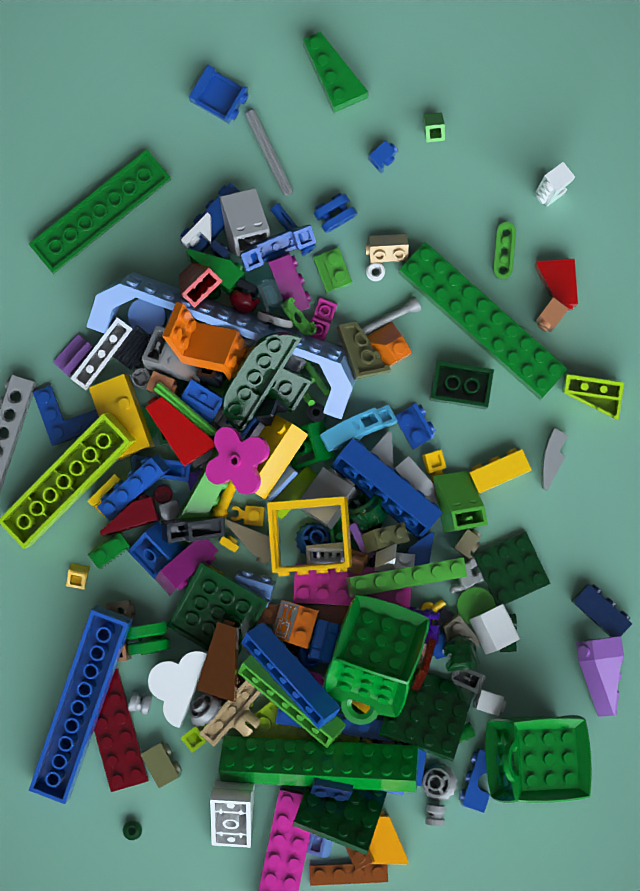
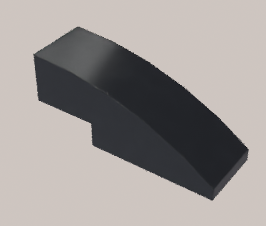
[161,516,225,543]

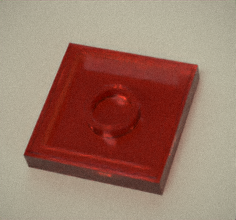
[411,638,436,691]

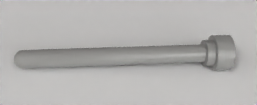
[337,296,422,347]

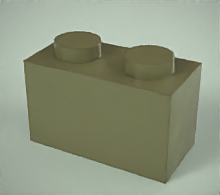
[361,523,410,554]
[140,741,182,788]

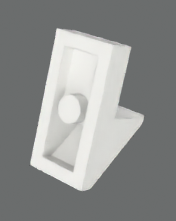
[181,212,212,248]
[374,544,415,571]

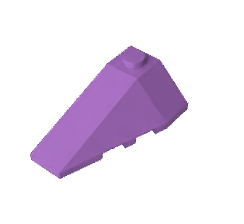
[576,636,624,717]

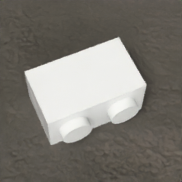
[473,689,506,716]

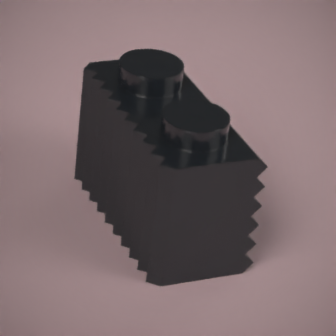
[113,325,151,370]

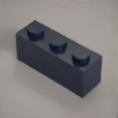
[571,584,632,637]

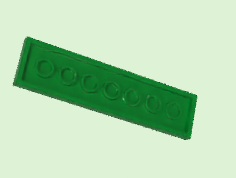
[29,149,171,274]

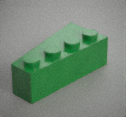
[303,32,369,113]

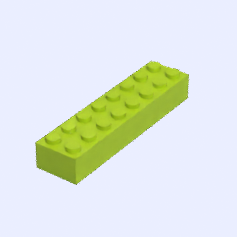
[0,412,136,549]

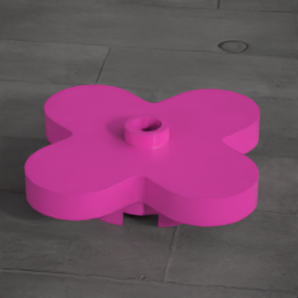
[206,427,270,495]

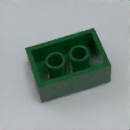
[430,361,494,409]

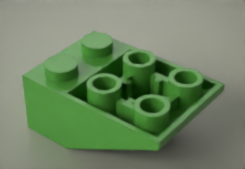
[433,471,488,533]

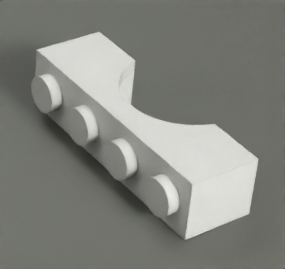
[536,162,575,207]

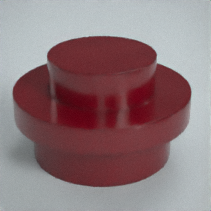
[153,485,173,504]

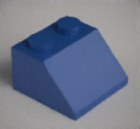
[128,521,185,579]

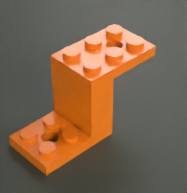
[162,302,250,381]

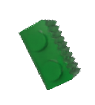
[88,531,131,569]

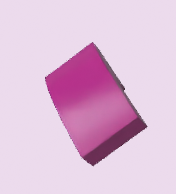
[308,297,338,341]

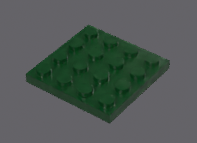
[167,561,270,656]
[379,668,474,762]
[292,786,387,855]

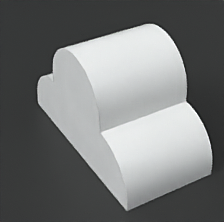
[148,650,208,728]
[210,780,255,848]

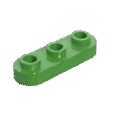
[493,222,516,280]

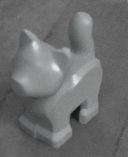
[449,558,483,594]

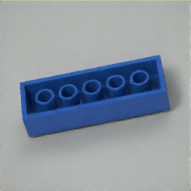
[331,439,443,540]

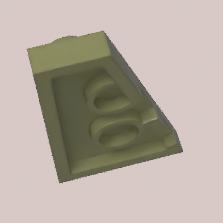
[337,322,391,380]

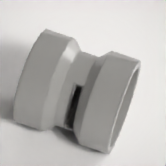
[132,368,151,389]
[128,692,152,715]
[425,804,446,826]

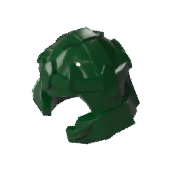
[348,493,387,532]
[443,634,480,671]

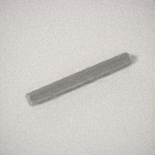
[245,109,293,196]

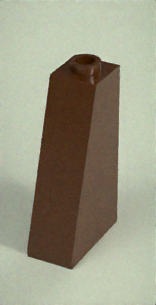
[196,619,239,702]

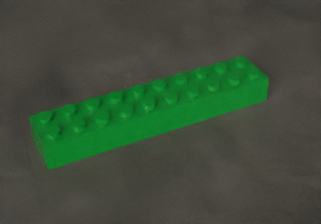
[399,242,568,400]
[218,736,419,792]

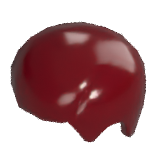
[229,290,260,313]

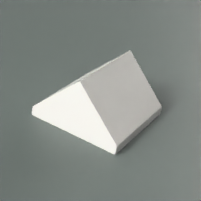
[469,604,520,654]

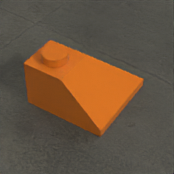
[367,322,412,367]

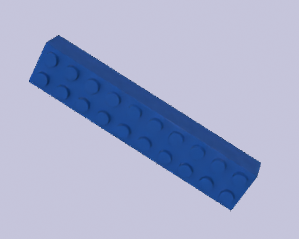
[28,605,133,804]

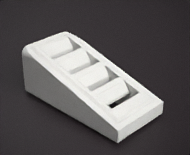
[306,542,345,564]

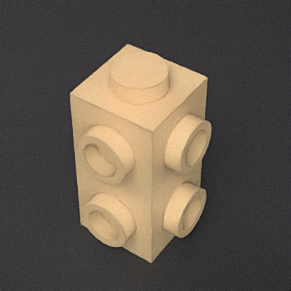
[365,234,408,263]

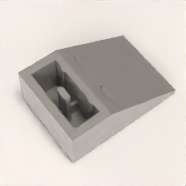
[219,188,271,256]
[142,326,201,382]

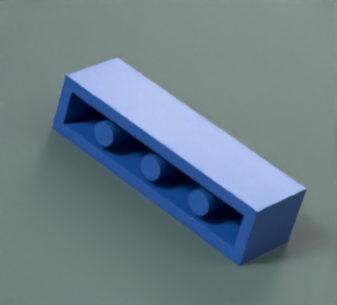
[180,183,239,253]

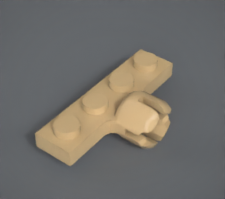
[199,680,261,747]

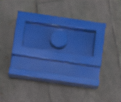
[180,378,223,423]

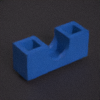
[459,748,490,813]

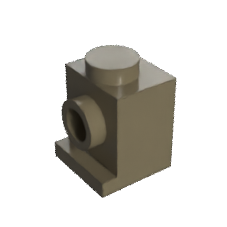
[453,528,481,559]
[106,600,136,619]

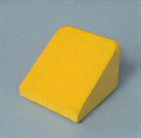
[66,563,90,590]

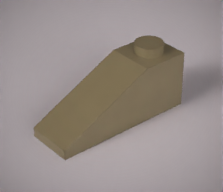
[225,519,271,565]

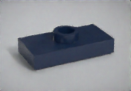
[210,240,231,260]

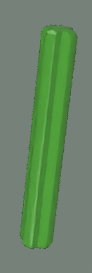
[154,382,217,438]

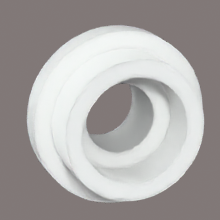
[366,262,385,281]

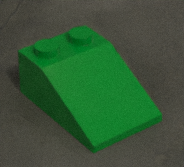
[186,249,246,296]

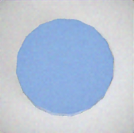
[128,299,166,335]

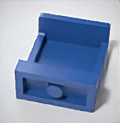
[189,65,249,124]

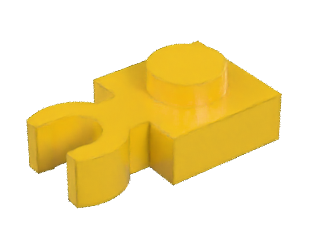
[422,449,447,484]
[231,505,265,527]

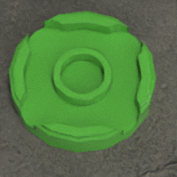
[456,587,495,624]

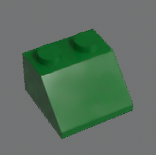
[291,421,334,470]

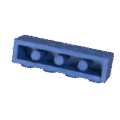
[97,454,171,521]

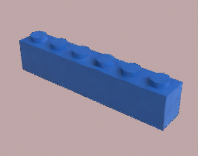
[241,622,341,729]

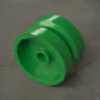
[126,622,171,655]

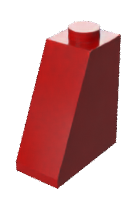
[534,259,578,311]

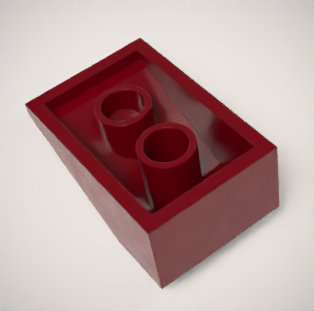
[100,495,161,536]

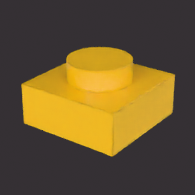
[219,535,240,553]

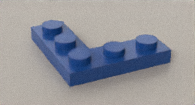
[33,385,99,446]

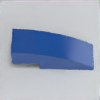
[129,455,191,482]

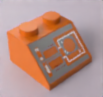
[272,599,319,648]

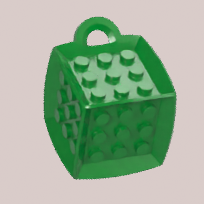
[324,594,430,725]
[486,715,592,803]

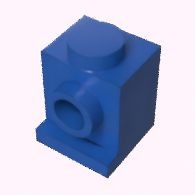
[368,140,398,173]

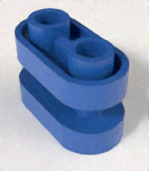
[313,193,358,233]

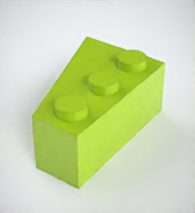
[562,373,624,421]

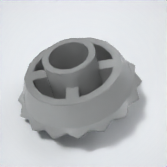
[189,694,222,727]
[422,763,458,802]

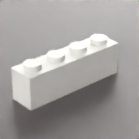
[70,318,133,391]

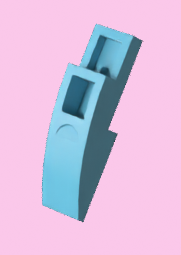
[320,405,398,452]

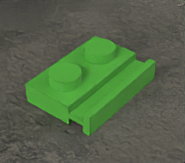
[313,247,352,293]

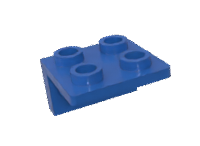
[395,402,436,450]

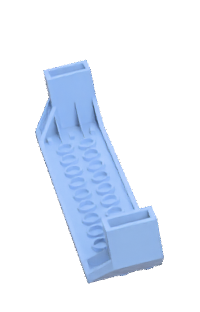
[87,272,356,419]

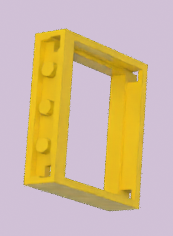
[267,497,352,576]

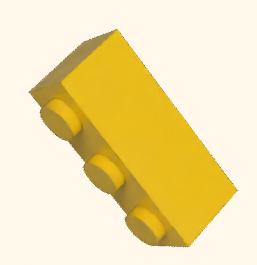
[468,448,532,494]

